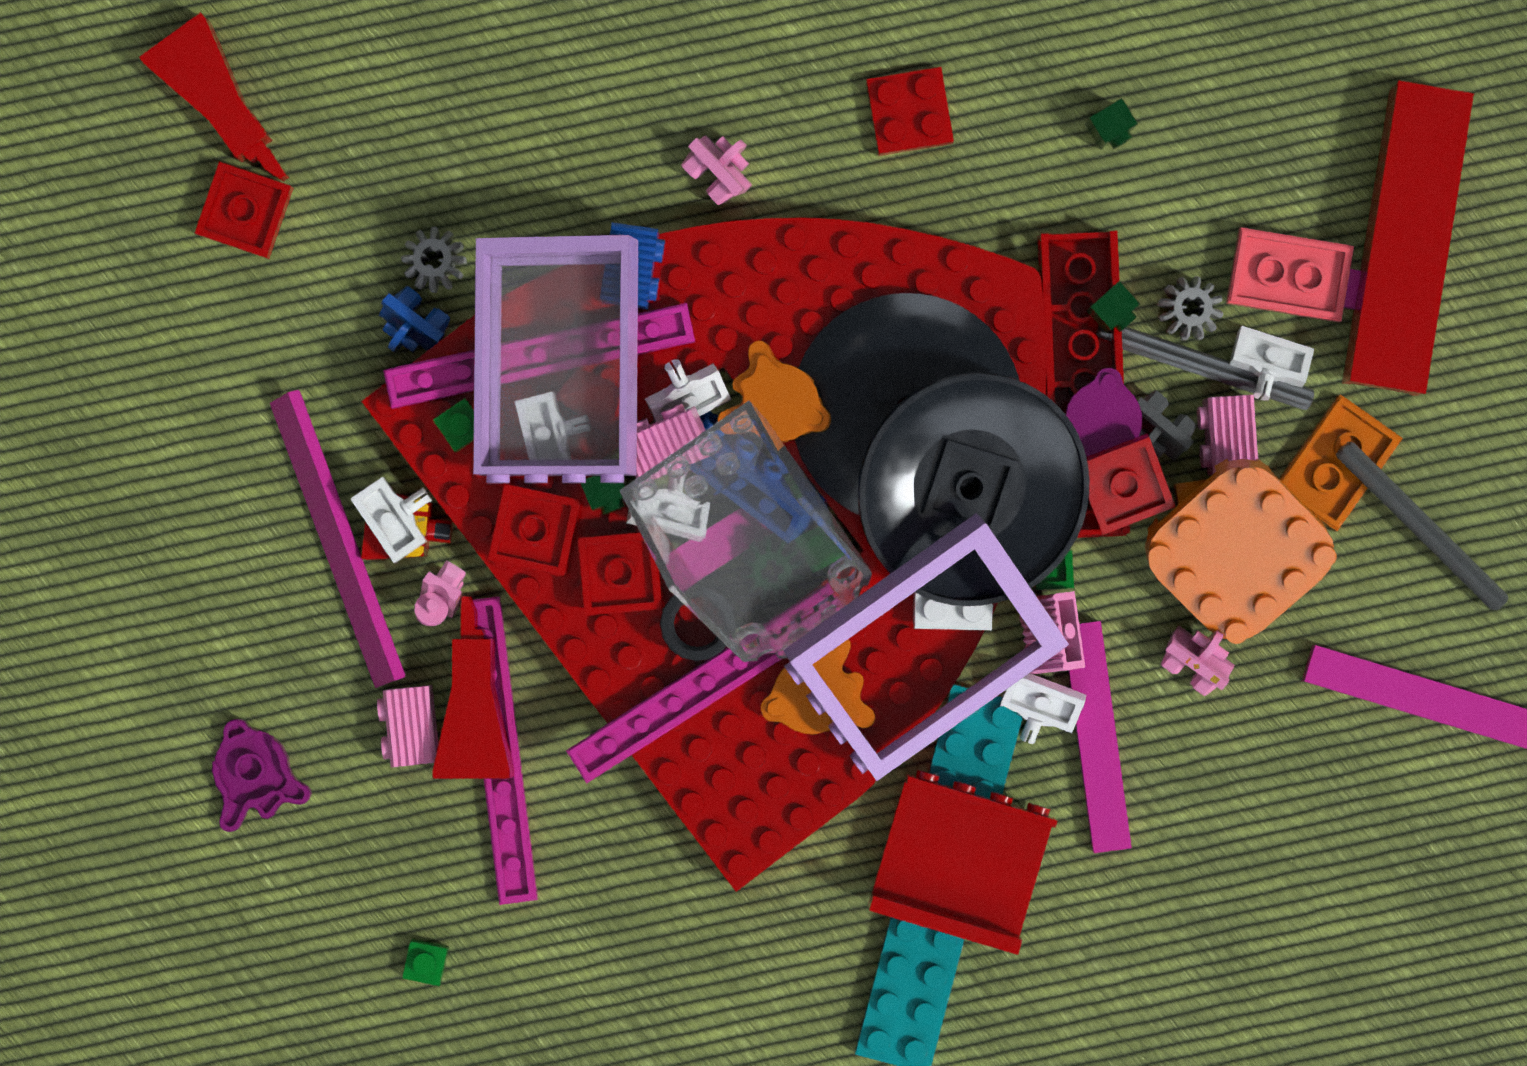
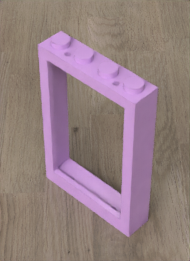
[783,513,1069,781]

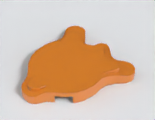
[718,341,831,442]
[761,639,875,734]

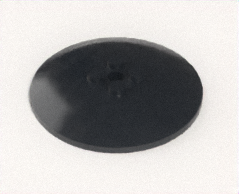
[795,293,1020,515]
[858,372,1090,606]

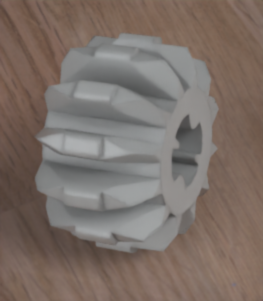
[401,227,467,293]
[1157,276,1223,341]

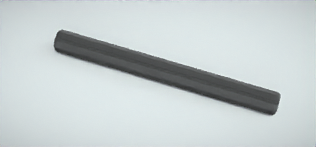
[1096,325,1314,410]
[1336,442,1508,611]

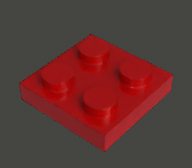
[866,67,954,156]
[194,161,294,260]
[1086,434,1175,535]
[488,484,582,576]
[578,531,663,616]

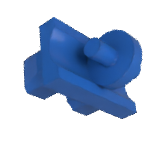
[379,286,450,353]

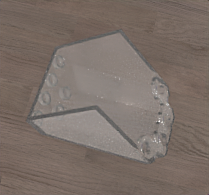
[620,400,872,662]

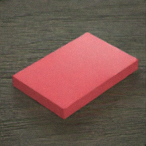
[1226,227,1354,322]

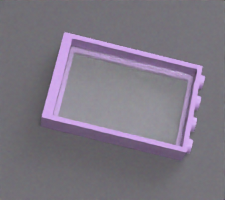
[473,235,638,484]

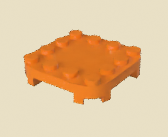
[1145,459,1337,644]

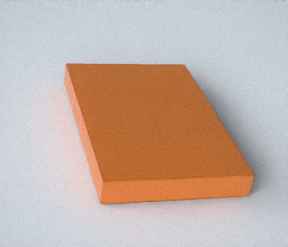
[1279,394,1403,532]

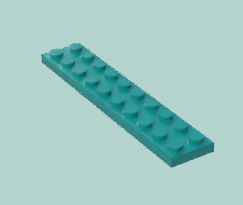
[855,684,1023,1066]

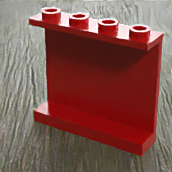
[868,770,1058,955]

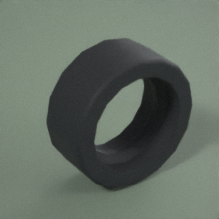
[660,587,734,661]

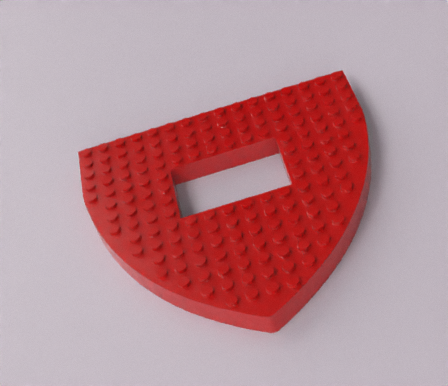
[361,218,1047,892]

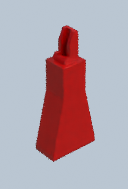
[139,12,289,182]
[432,596,514,779]

